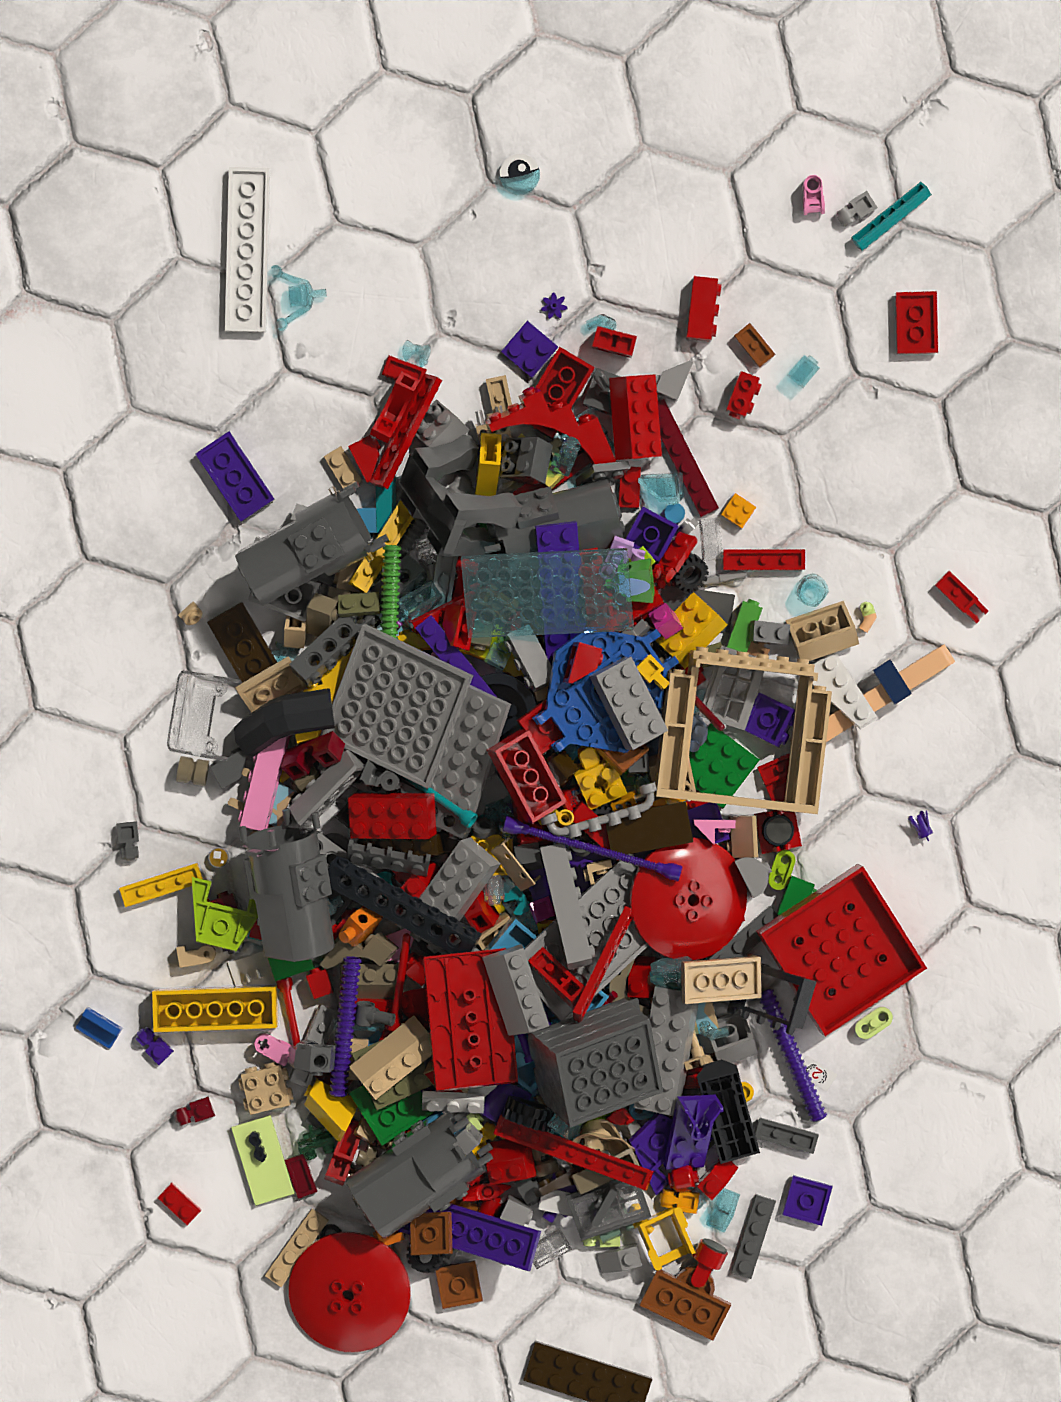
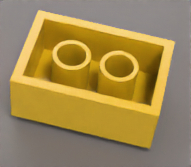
[655,592,728,669]

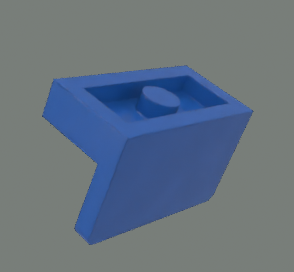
[76,1007,123,1049]

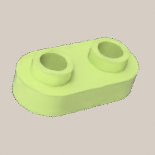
[855,1007,893,1039]

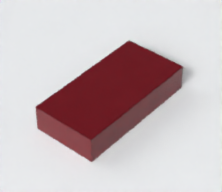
[284,1153,318,1199]

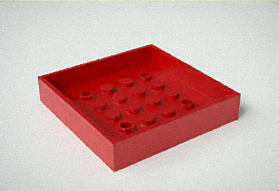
[756,864,927,1037]

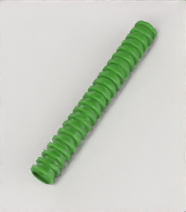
[380,545,401,639]

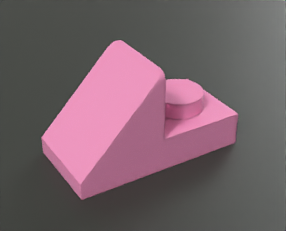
[693,820,736,845]

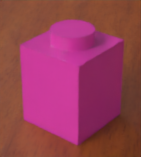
[649,603,683,639]

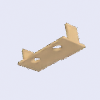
[491,837,541,891]

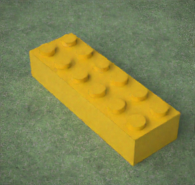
[152,985,278,1032]

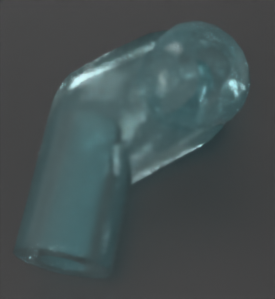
[585,314,617,330]

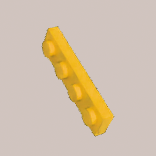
[119,863,203,907]

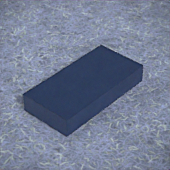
[873,659,912,705]

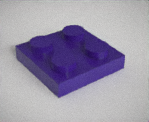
[501,320,559,378]
[782,1175,833,1226]

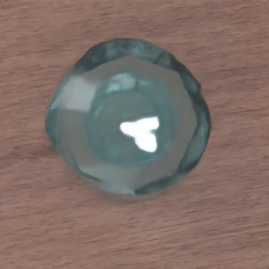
[795,573,829,607]

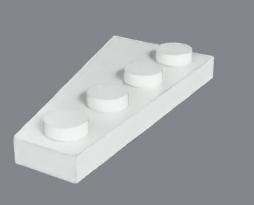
[813,652,878,730]

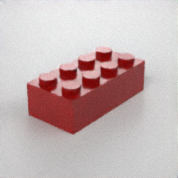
[527,347,595,440]
[609,374,662,460]
[487,729,567,823]
[348,793,437,839]

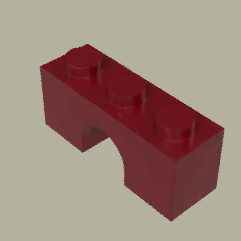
[281,731,345,780]

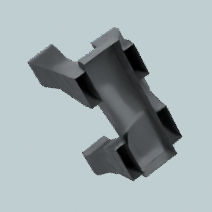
[399,435,522,563]

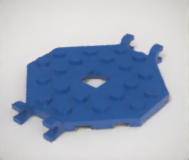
[532,627,679,753]

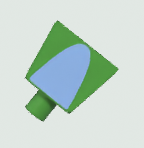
[606,558,655,603]

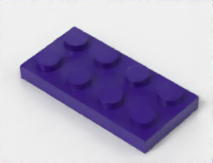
[195,431,275,522]

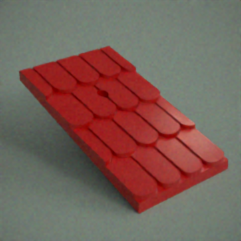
[423,948,518,1092]

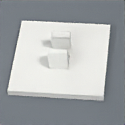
[228,951,277,986]

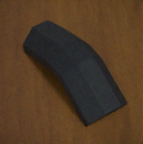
[234,688,335,757]
[697,1060,760,1164]

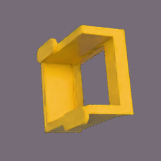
[635,1207,696,1271]

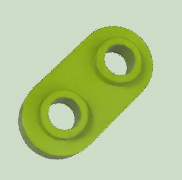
[768,850,796,890]

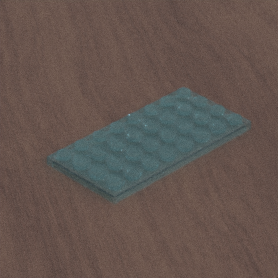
[461,548,634,638]

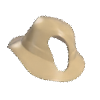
[566,1119,635,1167]

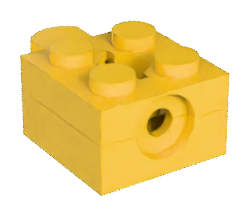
[574,746,627,810]

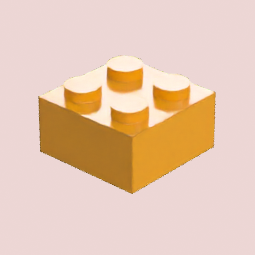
[721,493,756,529]

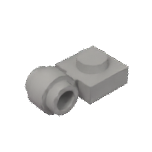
[836,191,878,226]

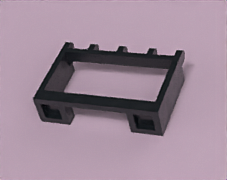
[727,963,817,1035]

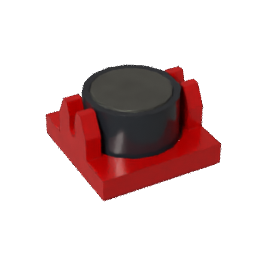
[754,810,802,854]

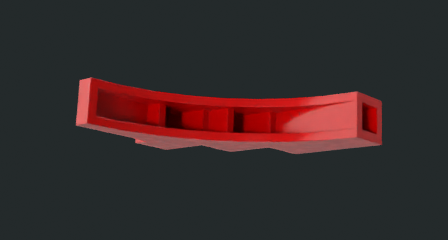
[484,387,616,465]

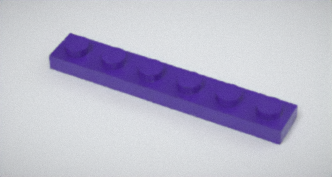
[415,615,509,713]

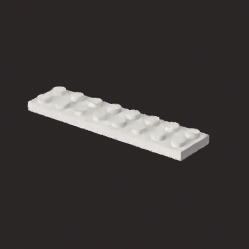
[225,167,270,333]

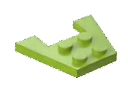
[192,877,258,952]

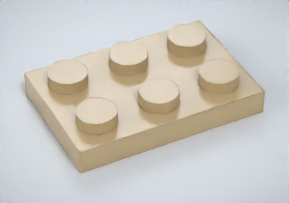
[235,656,307,713]

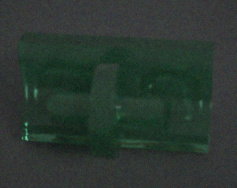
[297,1125,335,1161]

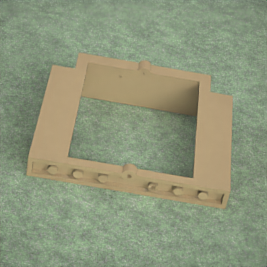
[654,647,832,814]

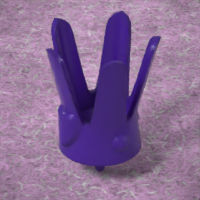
[908,810,934,841]

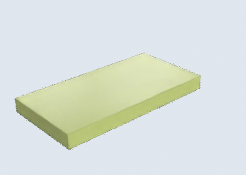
[231,1115,295,1206]

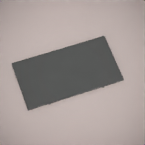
[661,585,735,633]

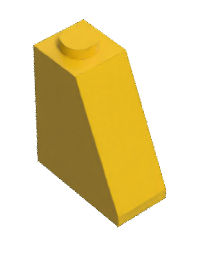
[475,433,502,496]
[304,1079,357,1142]

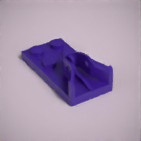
[663,1095,723,1169]

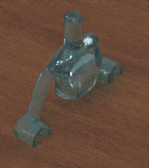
[271,265,327,331]

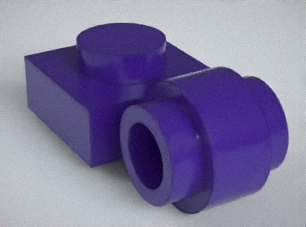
[135,1026,174,1065]

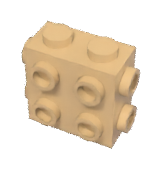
[238,1062,294,1115]

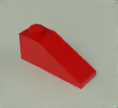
[528,947,585,1010]

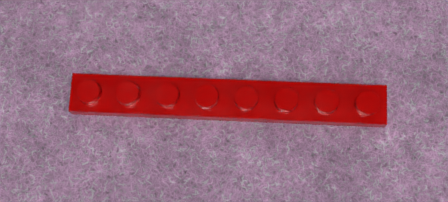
[494,1115,654,1191]

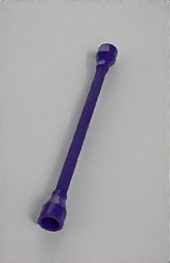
[503,816,682,882]

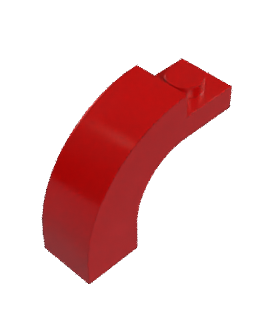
[370,372,420,443]

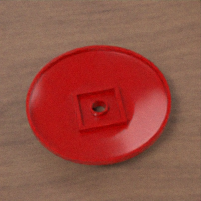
[630,837,747,961]
[289,1232,411,1352]

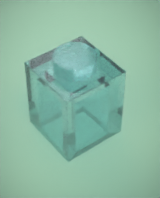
[787,355,820,388]

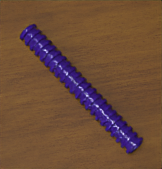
[329,956,362,1097]
[760,989,827,1122]

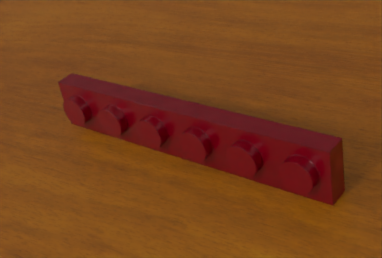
[658,399,719,517]

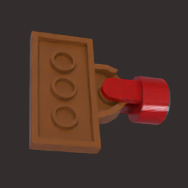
[640,1238,731,1341]

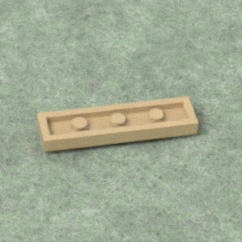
[265,1208,329,1287]

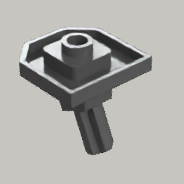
[583,368,621,416]

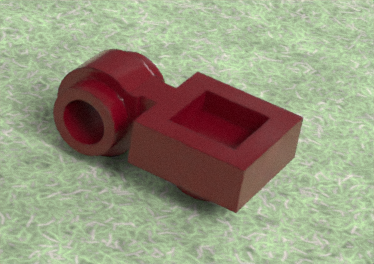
[174,1096,215,1126]

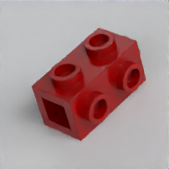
[726,371,762,420]

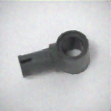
[355,1001,396,1027]

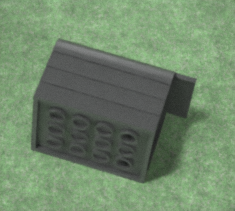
[528,998,663,1128]

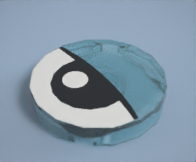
[500,154,540,195]

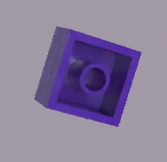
[626,507,679,563]

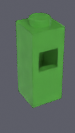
[726,599,763,652]

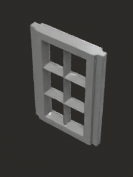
[698,645,764,730]

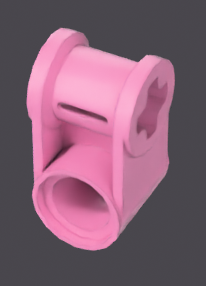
[802,175,825,215]
[254,1033,292,1066]

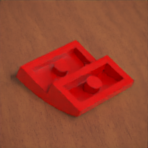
[757,753,790,802]

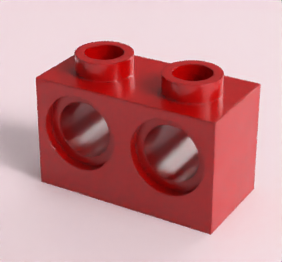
[592,326,637,358]

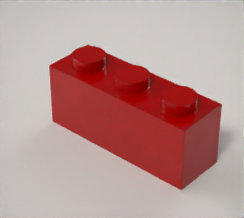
[686,276,722,342]

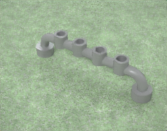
[540,782,657,838]

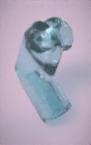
[699,1021,730,1040]

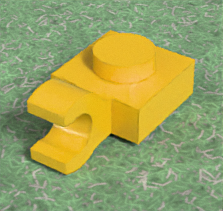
[636,654,670,690]

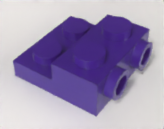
[744,692,795,748]

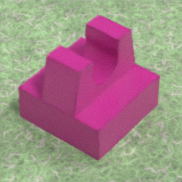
[528,896,556,923]

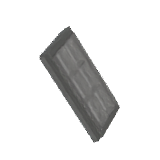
[566,1179,652,1241]

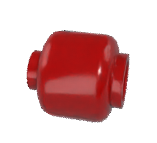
[668,1165,699,1193]

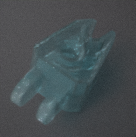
[650,956,692,991]

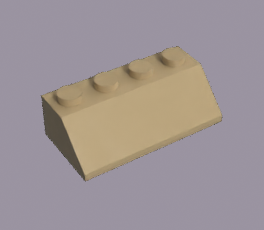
[349,1015,432,1100]

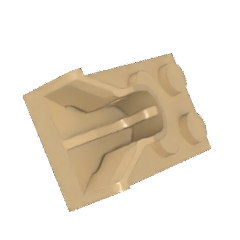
[681,954,761,1004]

